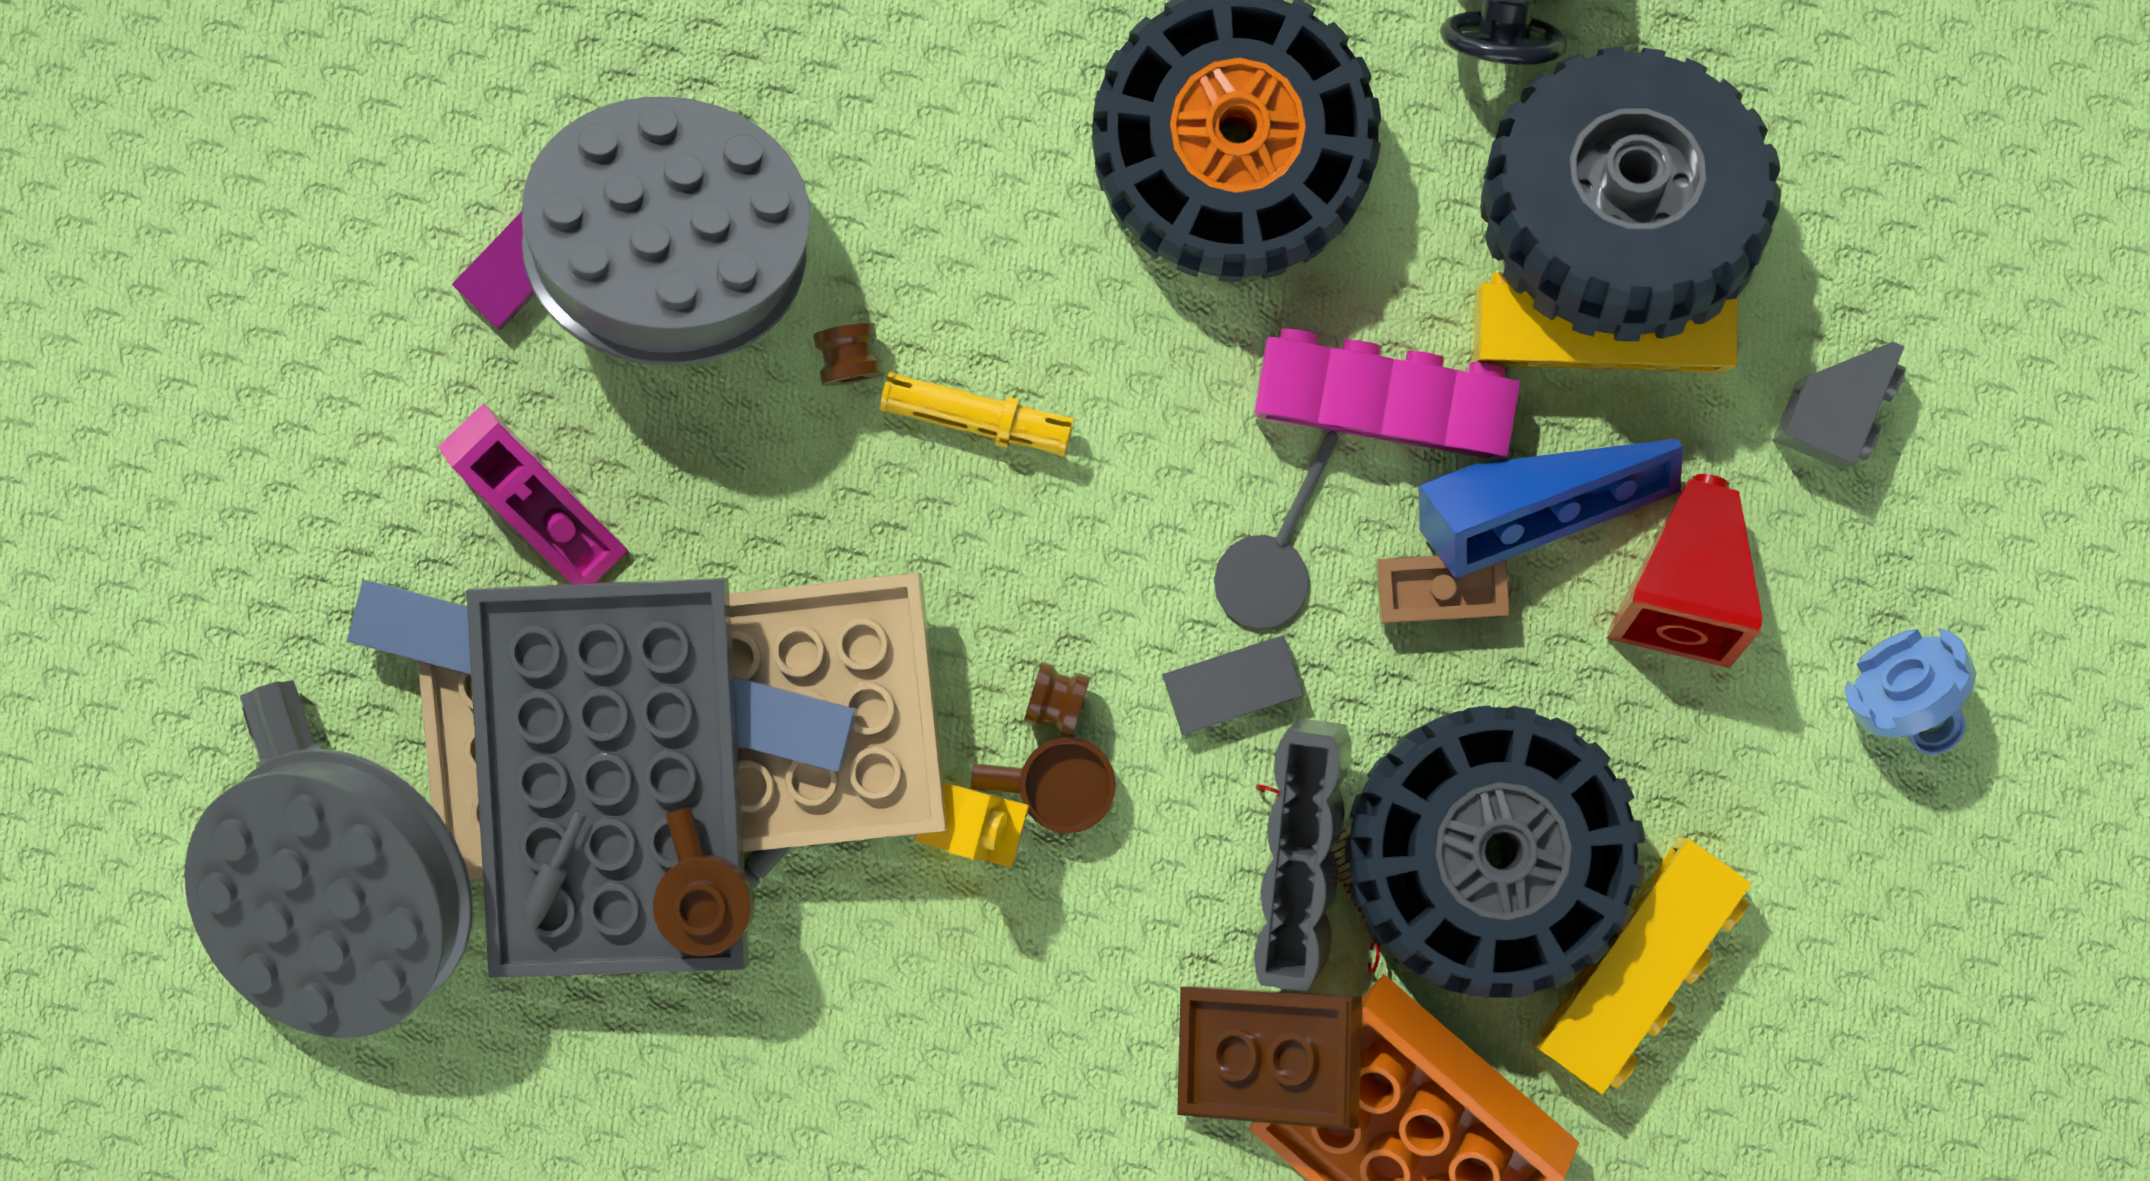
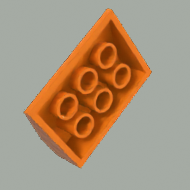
[1248,974,1580,1181]

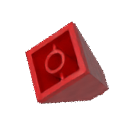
[1606,474,1763,668]

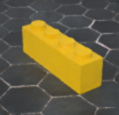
[1473,272,1738,373]
[1531,837,1752,1095]

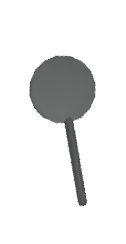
[1214,431,1339,629]

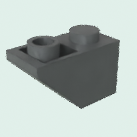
[1772,342,1906,470]

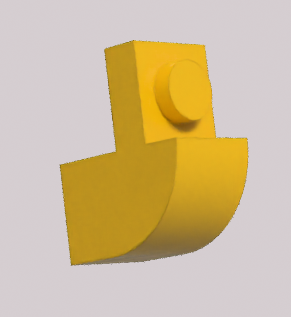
[914,782,1029,868]

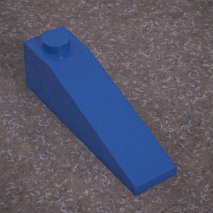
[1419,439,1683,579]

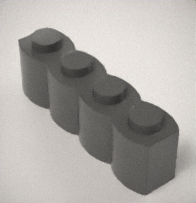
[1254,718,1352,992]

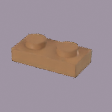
[1376,556,1510,624]

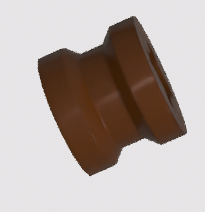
[813,323,884,386]
[1023,662,1091,737]

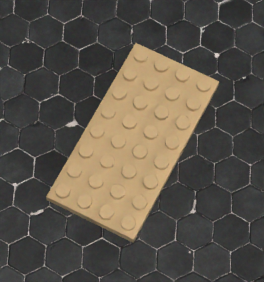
[418,573,948,880]

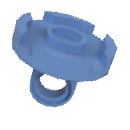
[1844,629,1977,754]

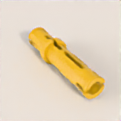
[880,372,1075,458]

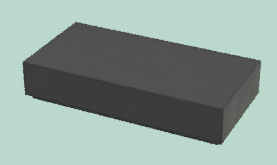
[1162,635,1304,735]

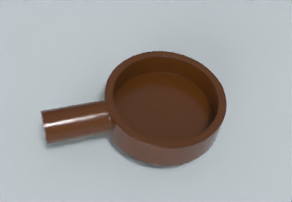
[971,737,1116,833]
[653,807,755,956]

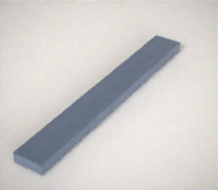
[347,579,858,772]

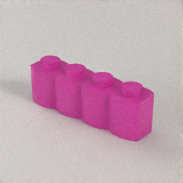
[1253,328,1520,461]

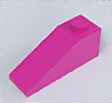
[438,403,629,584]

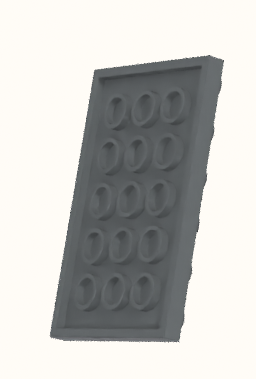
[466,577,749,978]

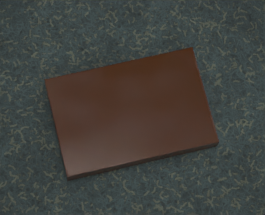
[1177,986,1362,1130]

